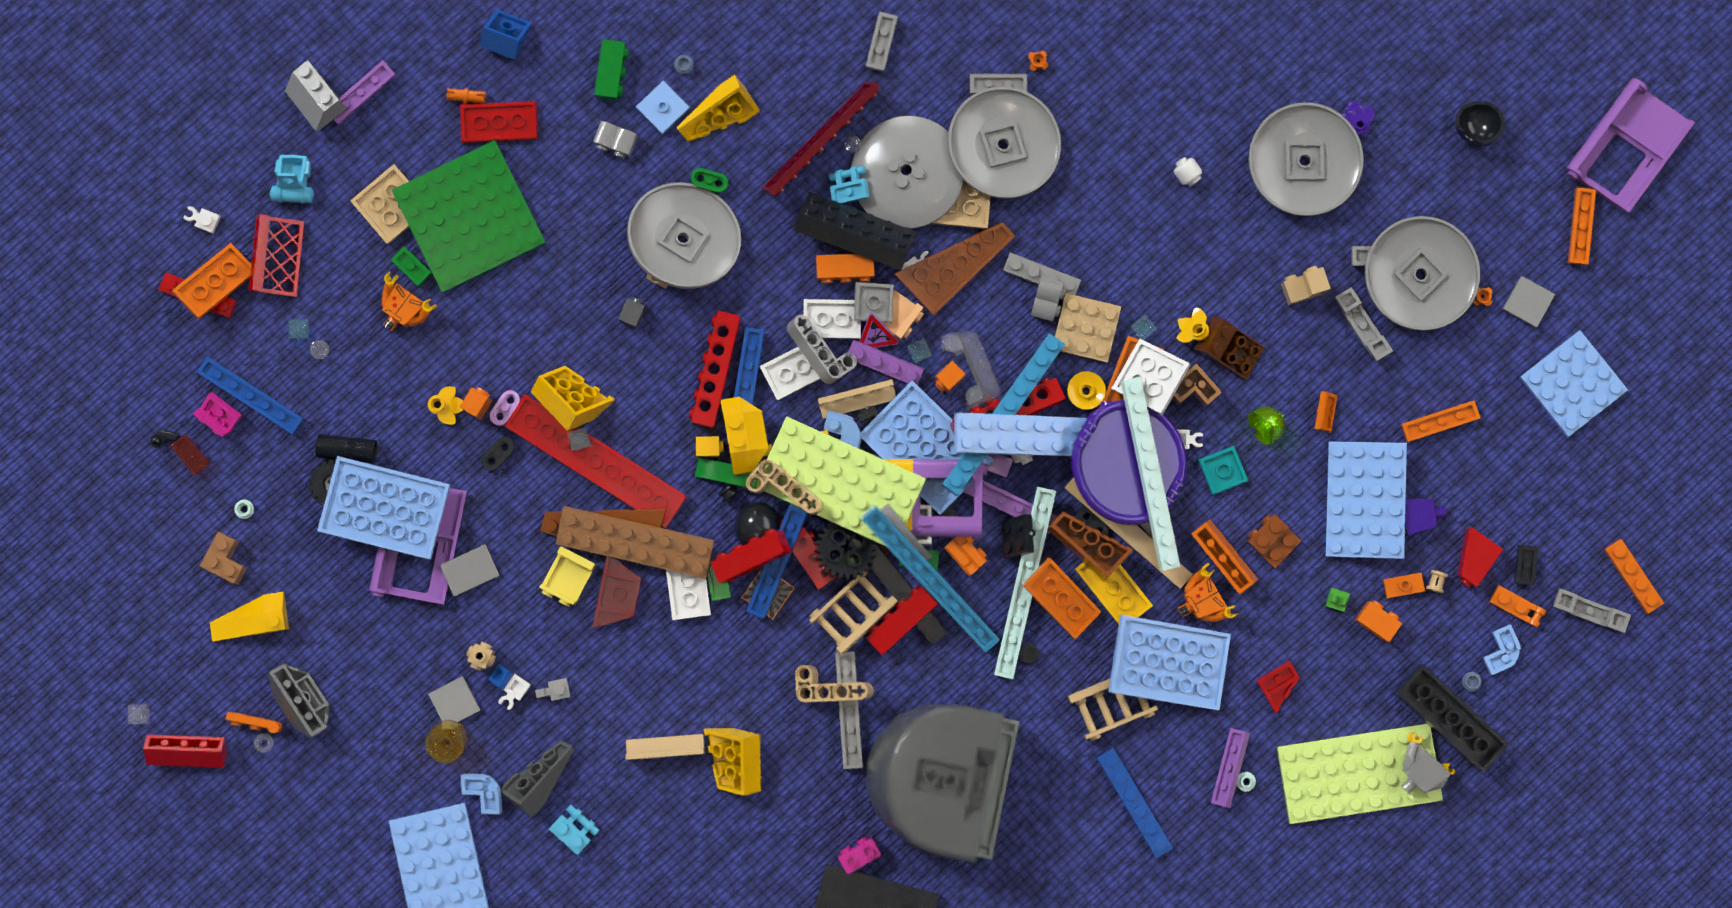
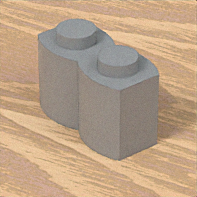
[593,121,638,159]
[1031,276,1066,321]

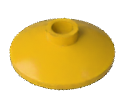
[1067,371,1106,410]

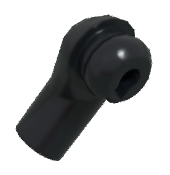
[150,430,179,448]

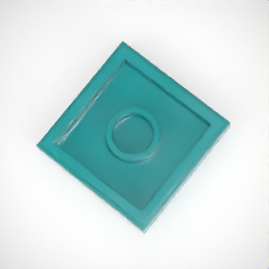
[1198,446,1248,495]

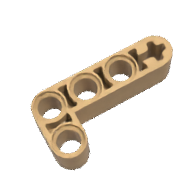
[746,460,823,515]
[795,665,874,702]

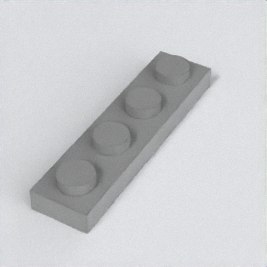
[1003,253,1081,295]

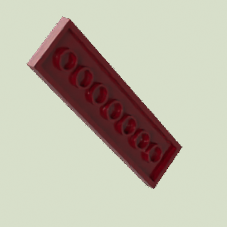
[761,81,880,196]

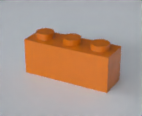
[816,254,874,284]

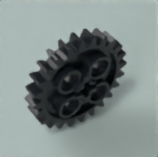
[814,523,877,581]

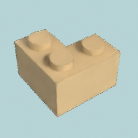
[1281,266,1331,306]

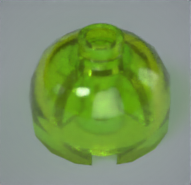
[1248,406,1285,445]

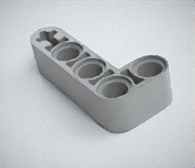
[787,315,857,384]

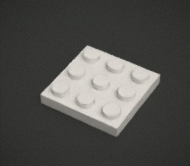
[1112,339,1190,415]

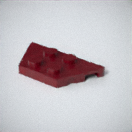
[593,556,642,628]

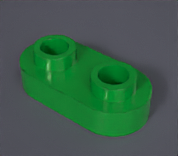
[691,168,728,193]

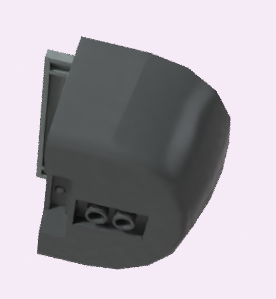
[866,704,1019,863]

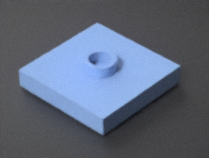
[636,81,690,135]

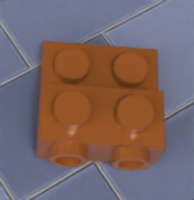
[1247,514,1301,569]

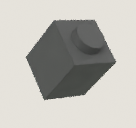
[618,297,646,329]

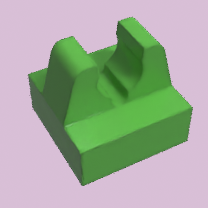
[1325,588,1350,612]

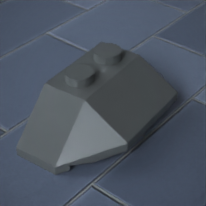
[268,663,330,738]

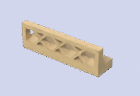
[818,379,896,419]
[626,734,705,760]

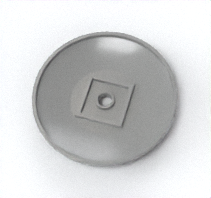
[948,87,1061,199]
[1249,102,1363,216]
[851,116,964,229]
[627,183,741,289]
[1365,216,1480,331]

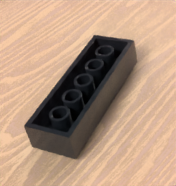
[794,192,916,270]
[1393,664,1509,773]

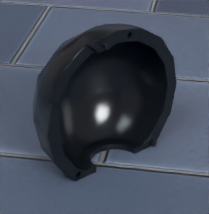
[1456,101,1505,147]
[734,502,781,546]

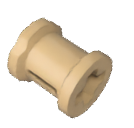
[1426,570,1448,593]

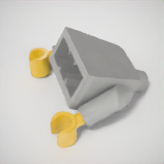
[1401,732,1455,794]

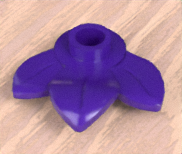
[1341,101,1375,136]

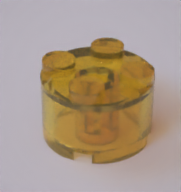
[425,720,468,763]

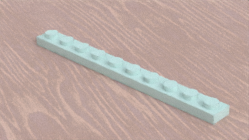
[1120,377,1180,571]
[994,487,1056,679]

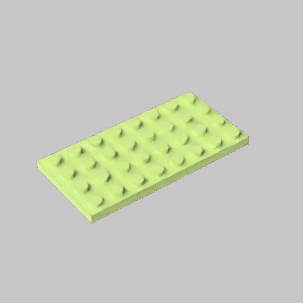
[755,416,927,546]
[1277,724,1443,824]

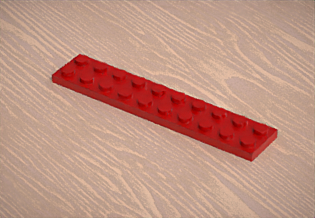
[504,394,687,529]

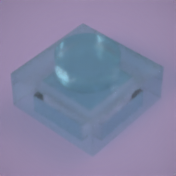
[1130,314,1157,340]
[289,319,309,339]
[907,338,932,364]
[567,427,591,452]

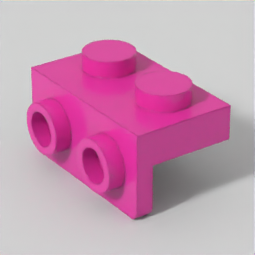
[193,392,242,437]
[838,836,881,874]

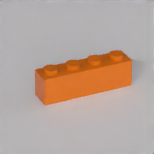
[1191,519,1258,594]

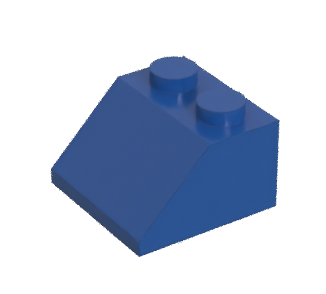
[479,10,532,60]

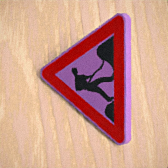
[859,313,899,348]

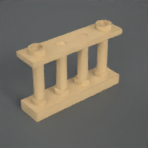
[809,570,898,656]
[1067,678,1158,741]

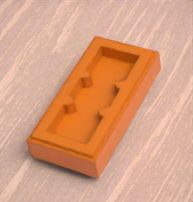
[1315,391,1337,433]
[1383,573,1425,598]

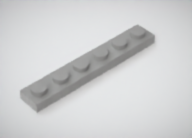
[835,652,863,769]

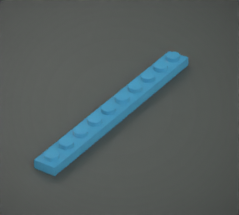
[942,333,1065,497]
[860,505,1000,653]

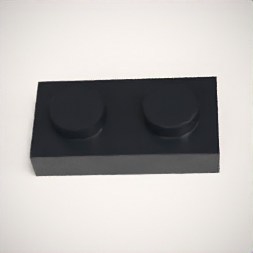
[1514,545,1539,586]

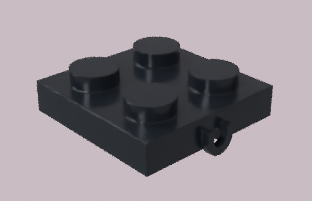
[1002,514,1036,559]

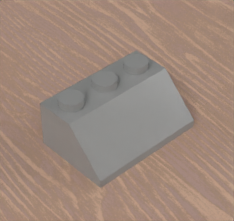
[285,60,347,132]

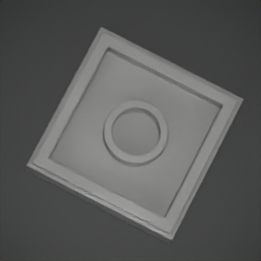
[1502,276,1555,328]
[854,282,894,323]
[428,676,481,728]

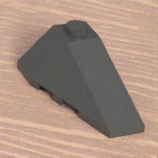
[500,740,574,818]

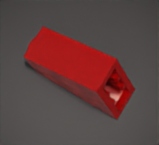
[1457,527,1503,588]

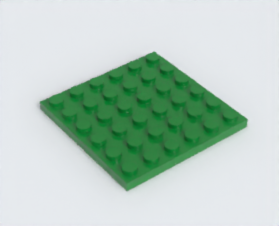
[392,140,546,293]

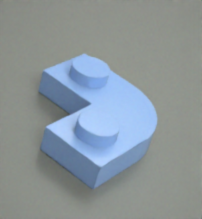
[824,410,862,449]
[1483,624,1521,675]
[461,774,502,814]

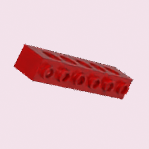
[689,311,741,429]
[950,378,1066,435]

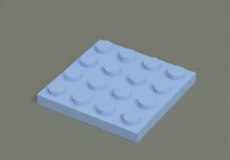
[1519,330,1628,437]

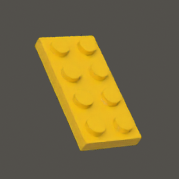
[1075,563,1153,625]

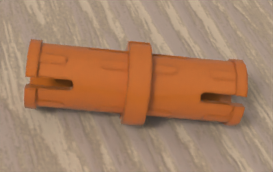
[446,88,486,104]

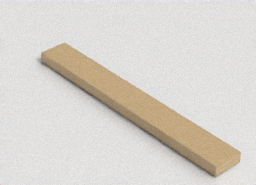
[1064,477,1193,589]

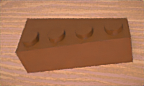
[1047,512,1133,582]

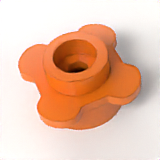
[1028,51,1048,71]
[1473,287,1492,306]

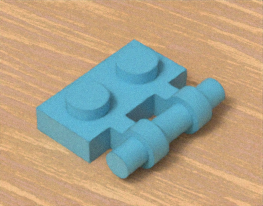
[829,166,870,204]
[549,805,599,855]

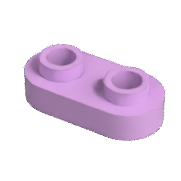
[490,390,521,426]

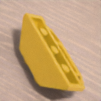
[721,397,768,475]

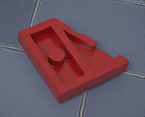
[1256,661,1300,713]

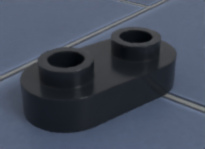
[482,437,515,471]
[1076,507,1108,536]

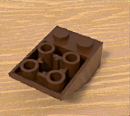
[1194,316,1265,380]

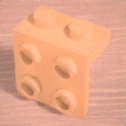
[883,290,924,341]

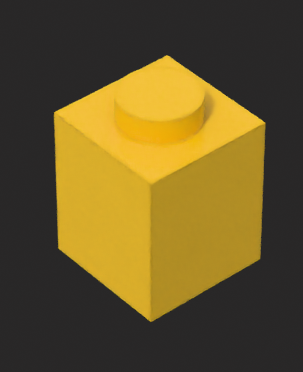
[696,436,724,458]

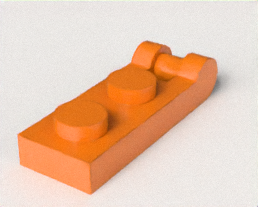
[1489,585,1546,628]
[225,712,283,733]

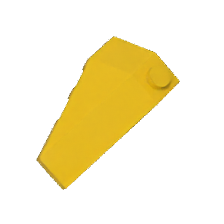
[677,75,760,141]
[210,592,289,642]

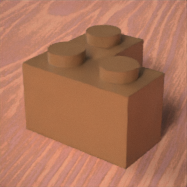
[1172,363,1222,407]
[200,532,248,585]

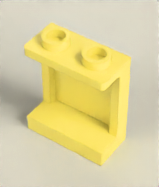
[539,546,596,607]

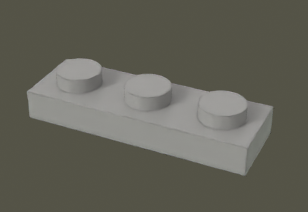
[866,12,898,72]
[970,74,1027,94]

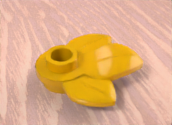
[1176,308,1209,343]
[428,386,463,425]

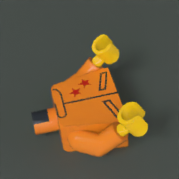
[381,272,437,331]
[1178,563,1238,622]

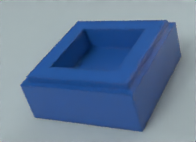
[488,664,514,690]

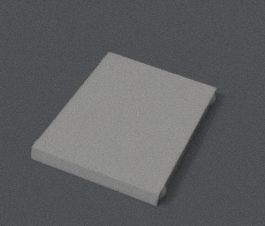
[440,544,499,596]

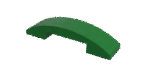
[695,458,770,494]

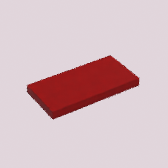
[460,101,538,143]

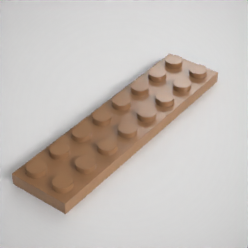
[556,506,714,578]

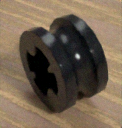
[719,484,738,502]

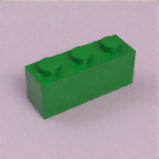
[594,39,629,102]

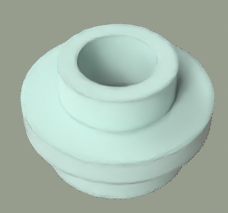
[234,500,254,519]
[1237,772,1256,791]

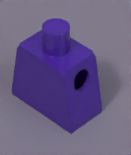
[1405,498,1446,536]

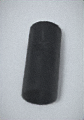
[315,434,377,464]

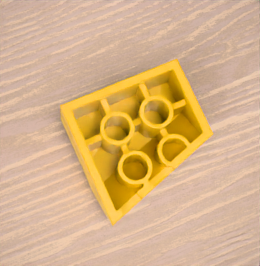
[531,366,615,431]
[704,728,761,796]

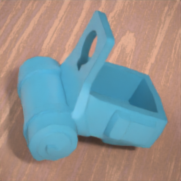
[270,155,314,204]

